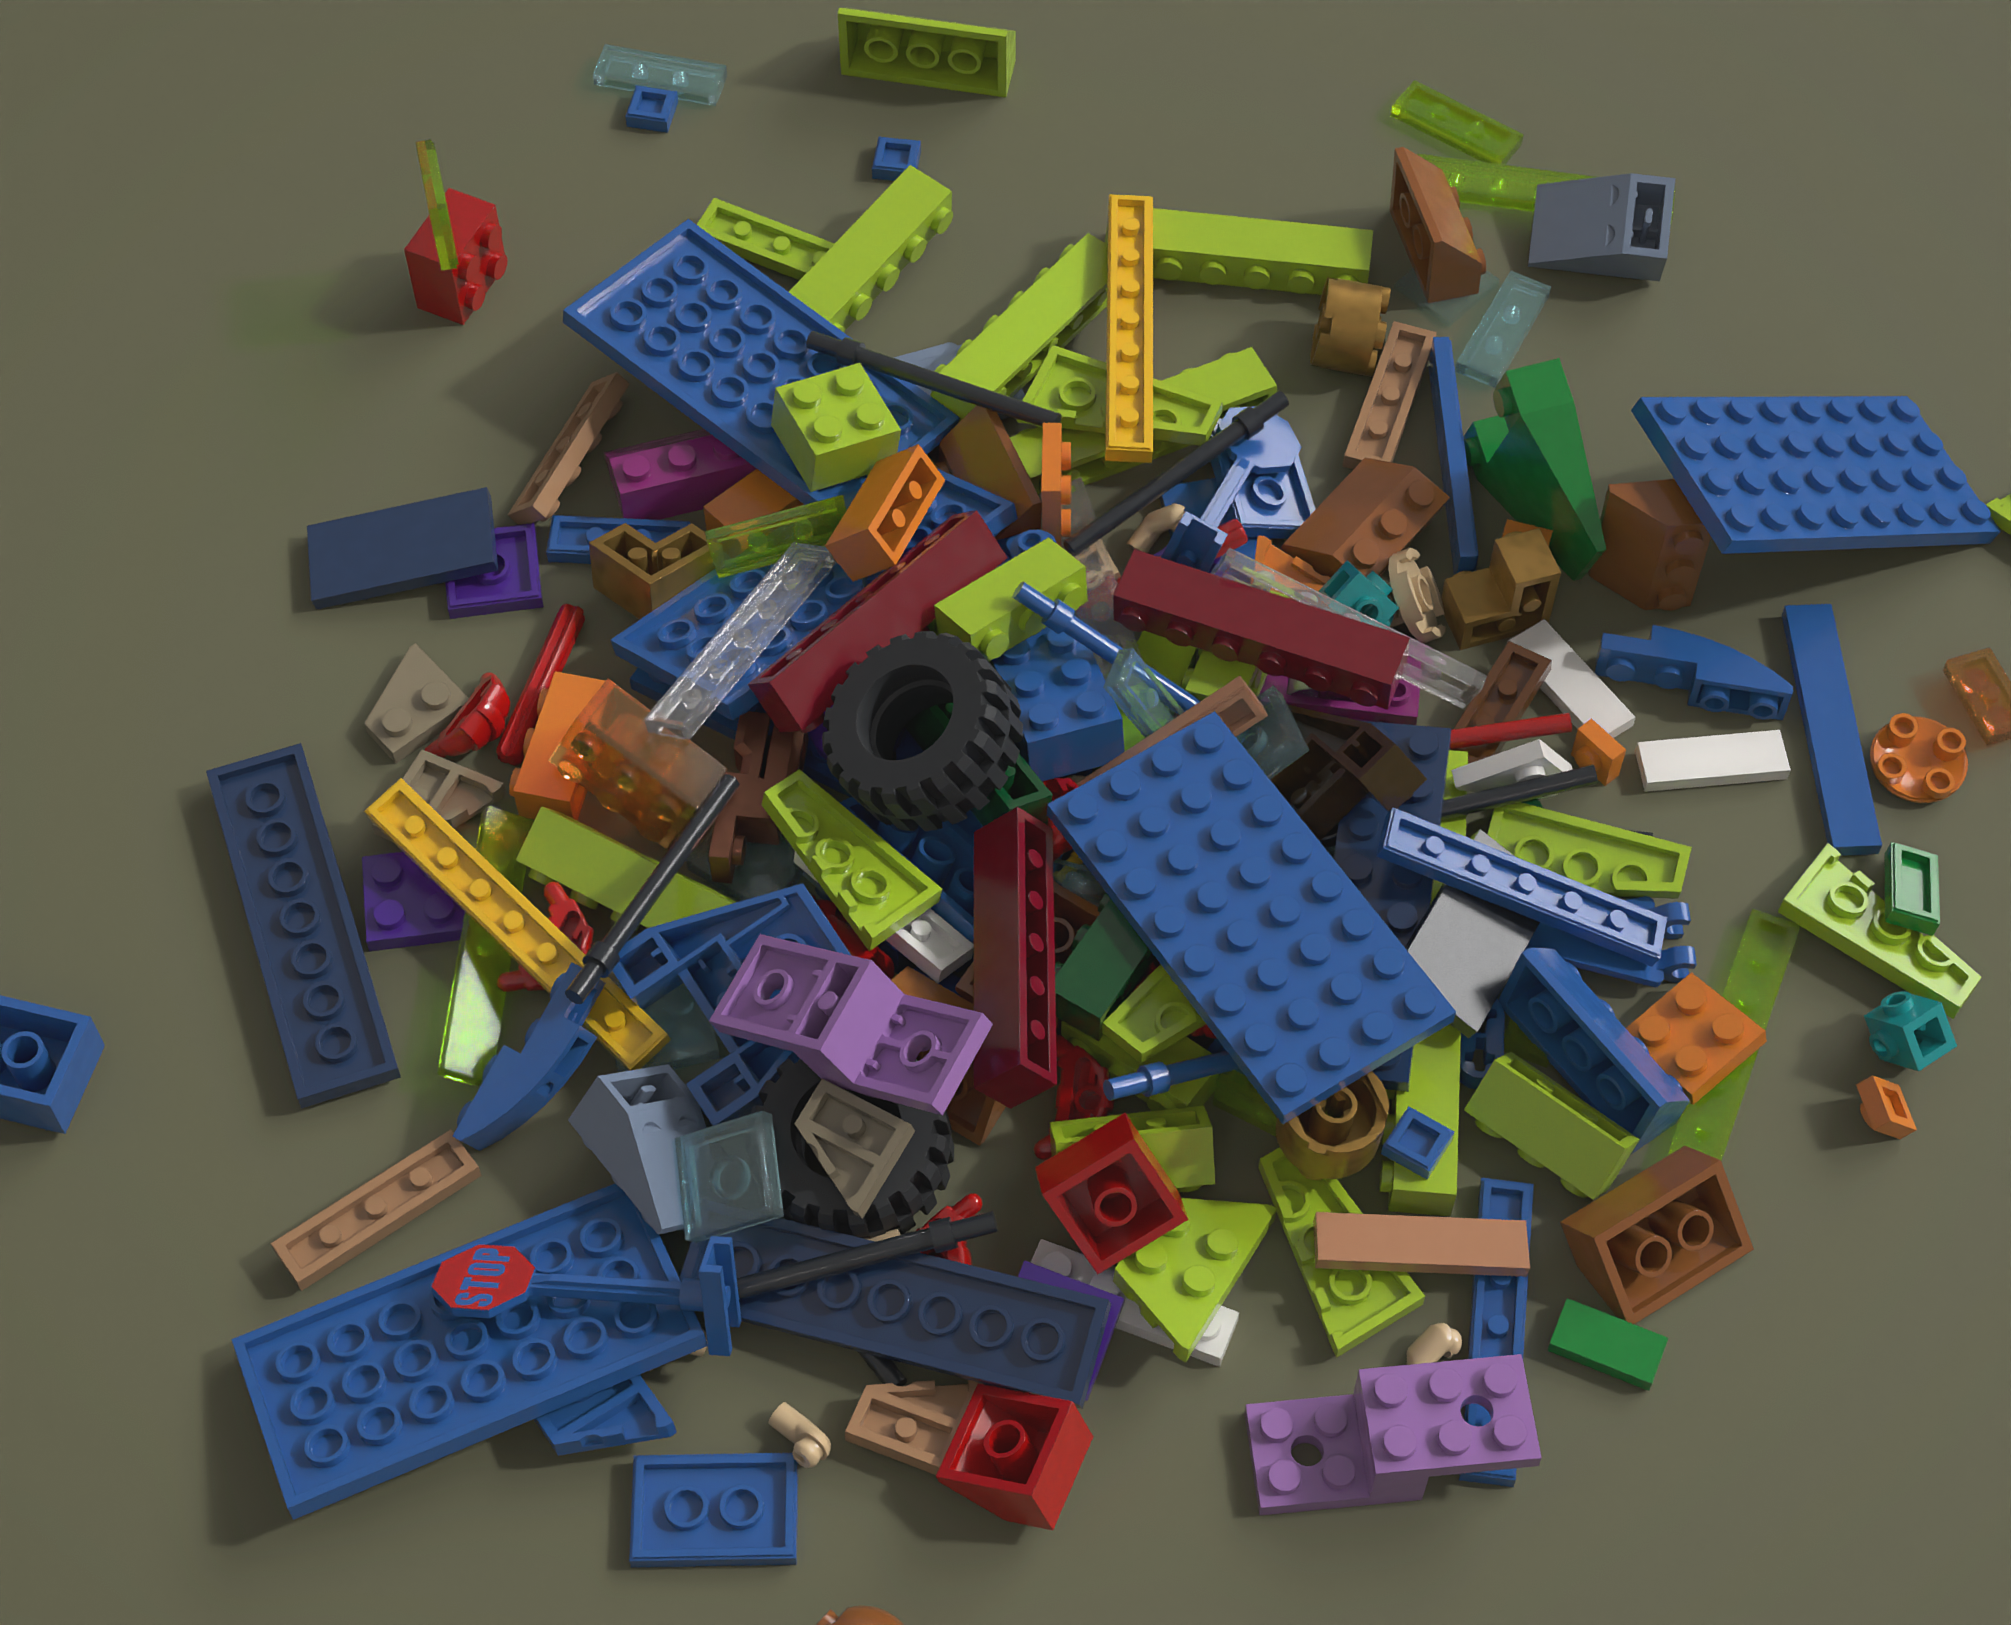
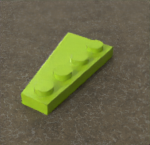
[762,769,942,951]
[1778,843,1981,1019]
[1102,964,1206,1063]
[1258,1147,1425,1358]

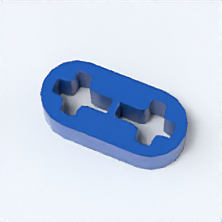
[1460,999,1505,1089]

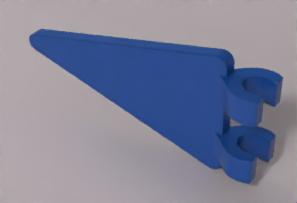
[1524,896,1697,987]

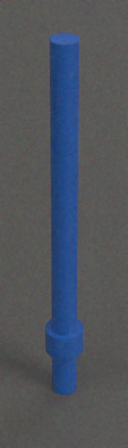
[1012,581,1201,713]
[1103,1051,1240,1101]

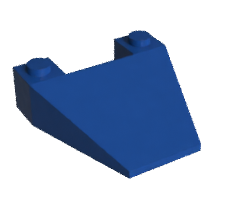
[613,883,852,1135]

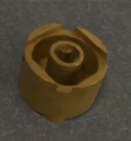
[1310,277,1391,377]
[1276,1071,1389,1180]

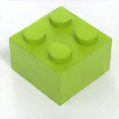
[771,363,901,492]

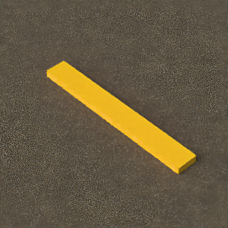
[1105,194,1153,463]
[364,778,671,1071]

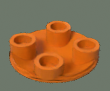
[1870,713,1968,803]

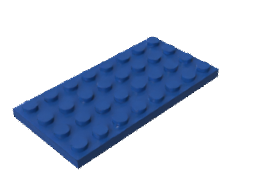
[563,219,960,528]
[1631,396,2001,554]
[610,469,1018,721]
[1047,711,1456,1124]
[231,1184,708,1520]

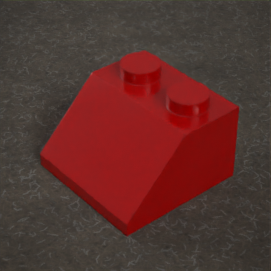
[936,1384,1094,1531]

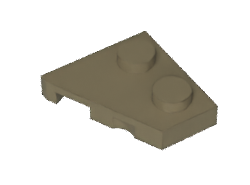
[364,643,469,763]
[372,750,505,842]
[795,1079,915,1219]

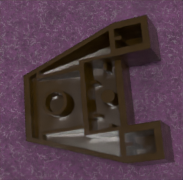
[1236,700,1427,841]

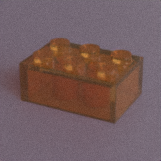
[548,678,728,849]

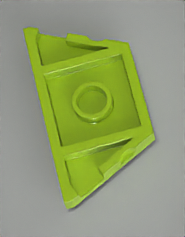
[1113,1198,1277,1362]

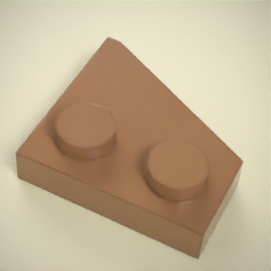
[845,1380,985,1475]

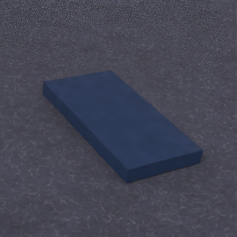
[307,487,498,610]

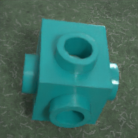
[1315,560,1399,630]
[1864,991,1957,1071]

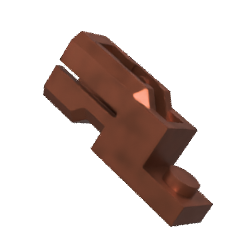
[709,711,809,884]

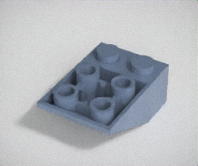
[1528,173,1675,282]
[568,1064,729,1234]

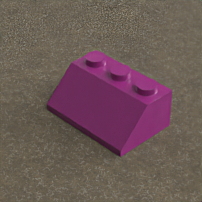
[604,429,756,520]

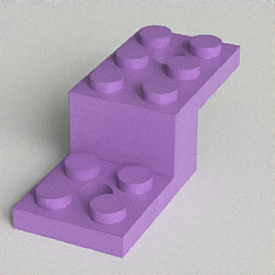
[709,934,993,1116]
[1244,1354,1542,1516]

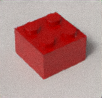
[404,188,508,325]
[1035,1113,1189,1275]

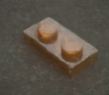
[1943,647,2011,746]

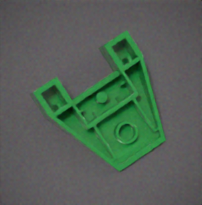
[1463,358,1607,581]

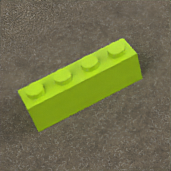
[838,8,1016,98]

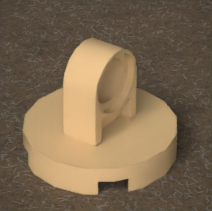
[1387,548,1446,643]

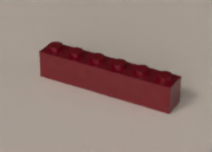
[748,510,1008,734]
[1113,549,1410,710]
[974,806,1057,1109]

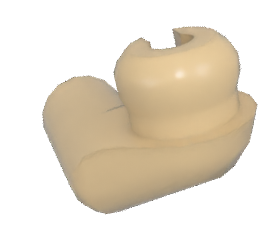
[1126,503,1185,553]
[1406,1323,1462,1365]
[768,1402,831,1468]

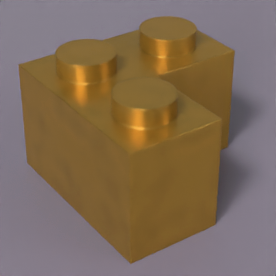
[589,523,724,619]
[1441,528,1561,650]

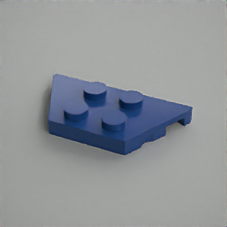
[534,1375,677,1456]

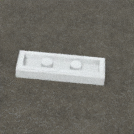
[1507,619,1635,738]
[1635,730,1791,792]

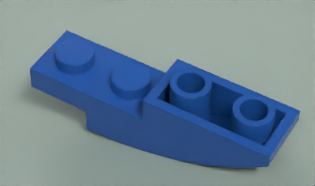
[1594,625,1793,720]
[452,962,606,1151]

